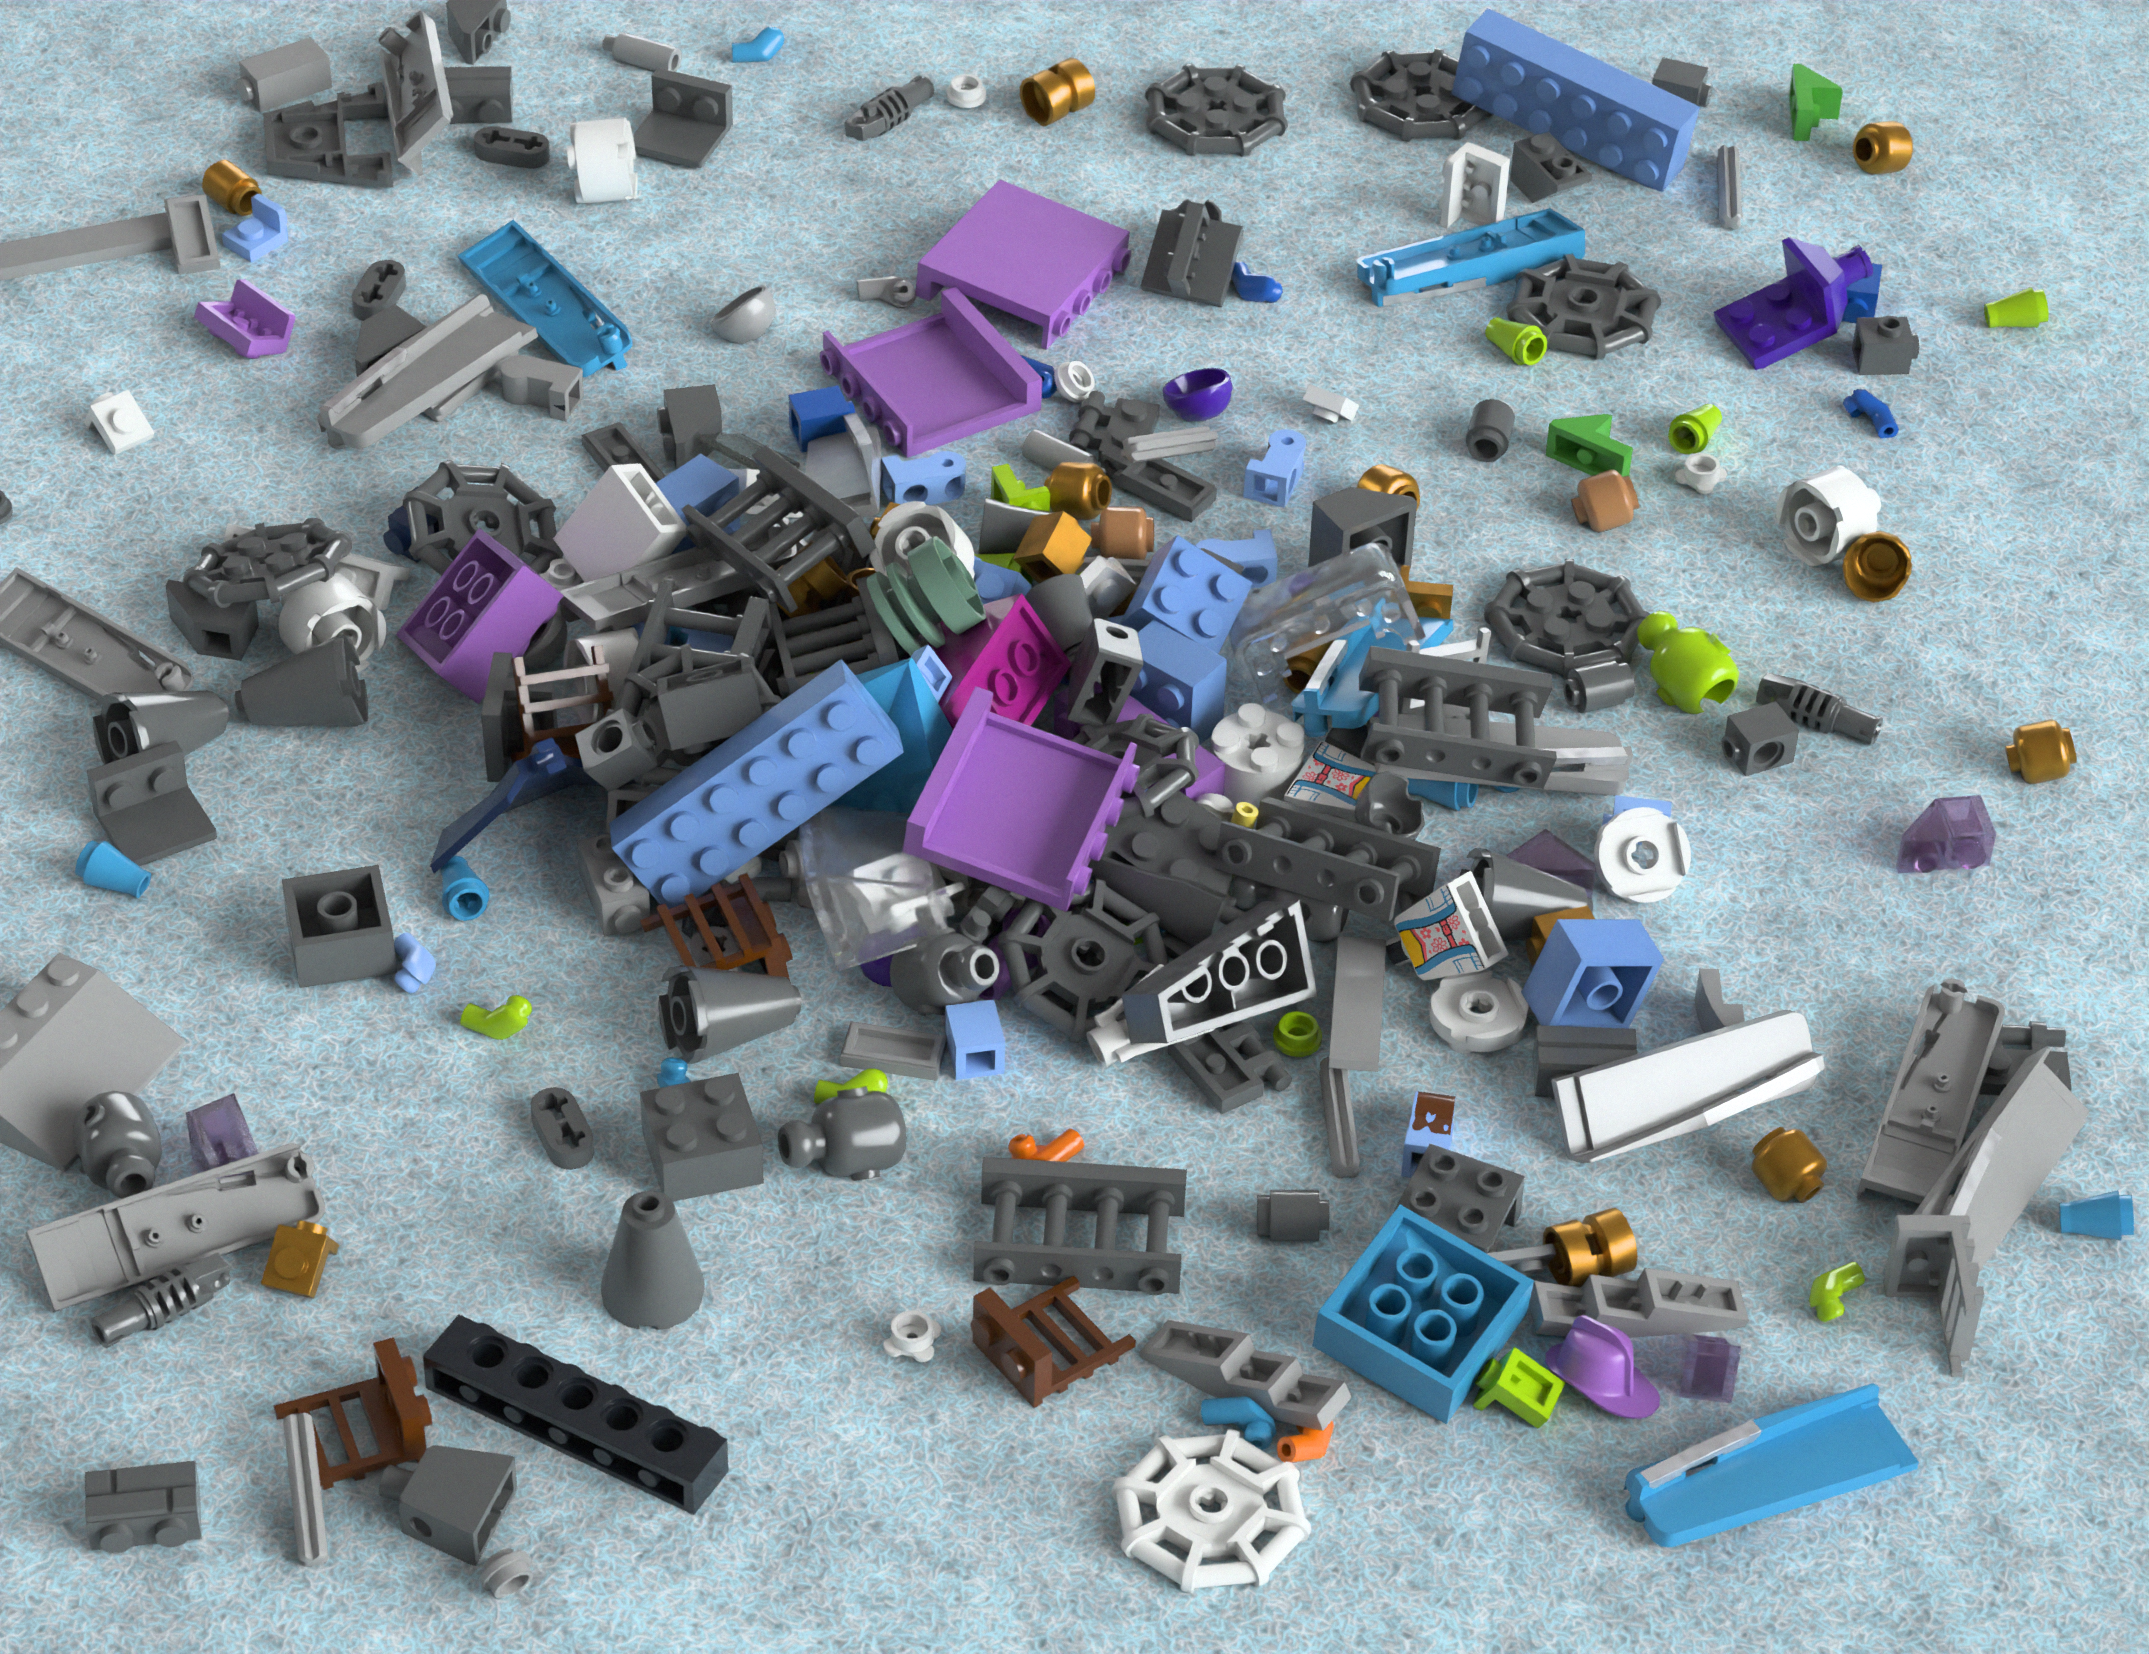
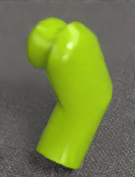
[460,995,532,1040]
[814,1068,888,1104]
[1809,1261,1865,1322]

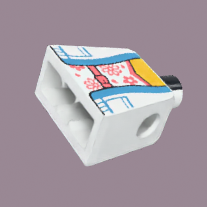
[1284,741,1376,823]
[1386,871,1509,981]

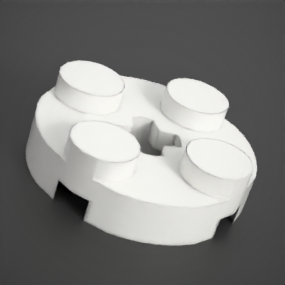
[1594,807,1691,903]
[1429,969,1529,1054]

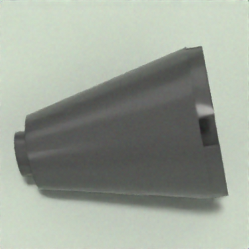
[235,635,368,727]
[92,690,229,765]
[1459,848,1593,941]
[658,965,802,1064]
[601,1191,705,1330]

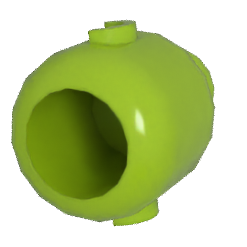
[1637,610,1739,714]

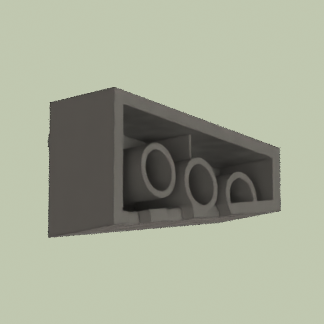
[1121,900,1318,1043]

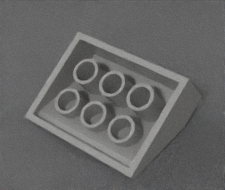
[0,953,186,1172]

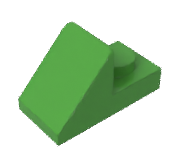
[1788,64,1843,141]
[1545,414,1633,477]

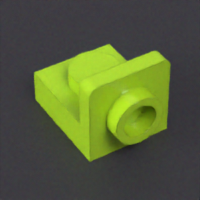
[990,464,1050,512]
[1472,1347,1565,1429]

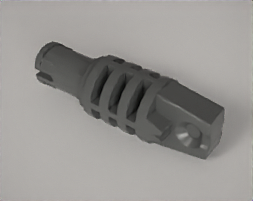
[844,75,934,141]
[1756,673,1883,745]
[91,1253,230,1349]

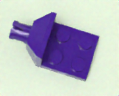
[1714,237,1873,370]

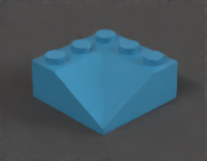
[827,657,953,838]
[1312,1205,1534,1424]

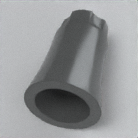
[978,497,1076,554]
[1025,574,1093,680]

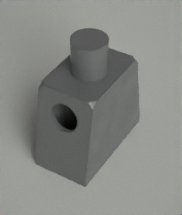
[1067,618,1143,727]
[379,1445,517,1566]

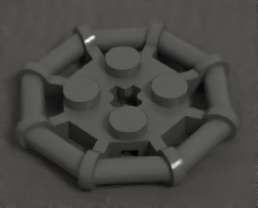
[1350,48,1493,142]
[1145,63,1288,157]
[1506,254,1661,360]
[402,460,564,576]
[183,518,352,608]
[1484,558,1650,679]
[617,644,783,787]
[1070,714,1199,819]
[997,878,1169,1043]

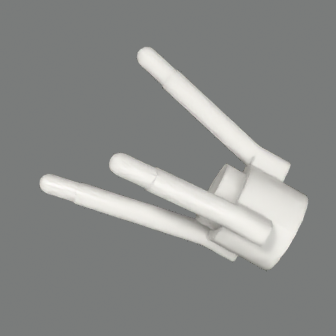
[1086,964,1214,1067]

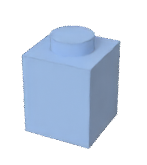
[945,999,1005,1080]

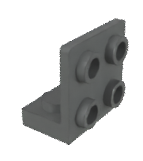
[633,67,733,168]
[87,740,217,866]
[1393,1143,1525,1253]

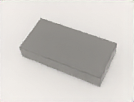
[164,194,220,275]
[840,1021,947,1081]

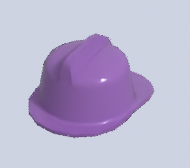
[1545,1315,1660,1419]

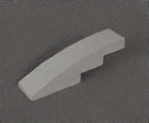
[1328,936,1386,1072]
[1529,1268,1749,1338]
[1139,1320,1352,1431]

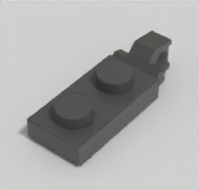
[1101,444,1217,522]

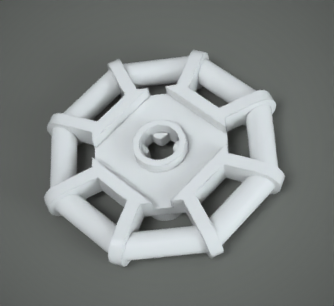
[1111,1429,1311,1593]

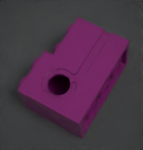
[900,593,1072,730]

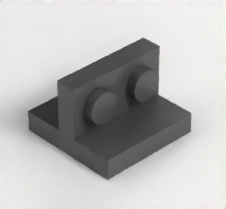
[1141,201,1244,308]
[481,652,558,782]

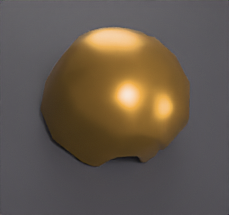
[1842,530,1913,603]

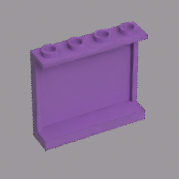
[915,179,1131,350]
[820,287,1042,458]
[902,686,1140,912]

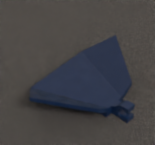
[430,737,639,874]

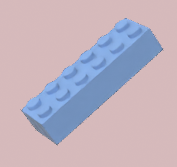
[1451,8,1700,192]
[609,659,904,909]

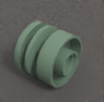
[866,536,987,656]

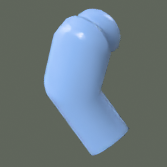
[394,932,435,993]

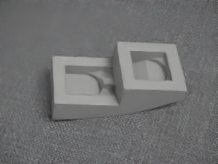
[1694,968,1745,1034]

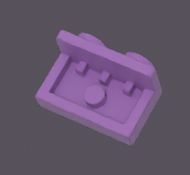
[194,279,296,359]

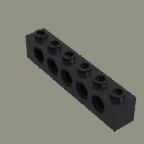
[423,1314,729,1515]

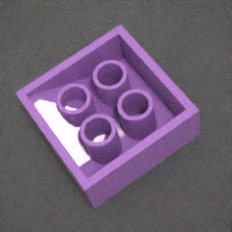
[396,528,564,704]

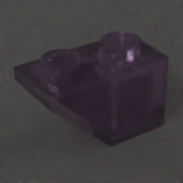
[1896,795,1996,874]

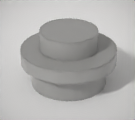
[479,1548,534,1598]

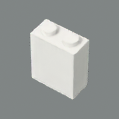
[553,464,687,583]

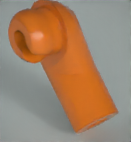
[1008,1128,1084,1162]
[1277,1421,1334,1463]

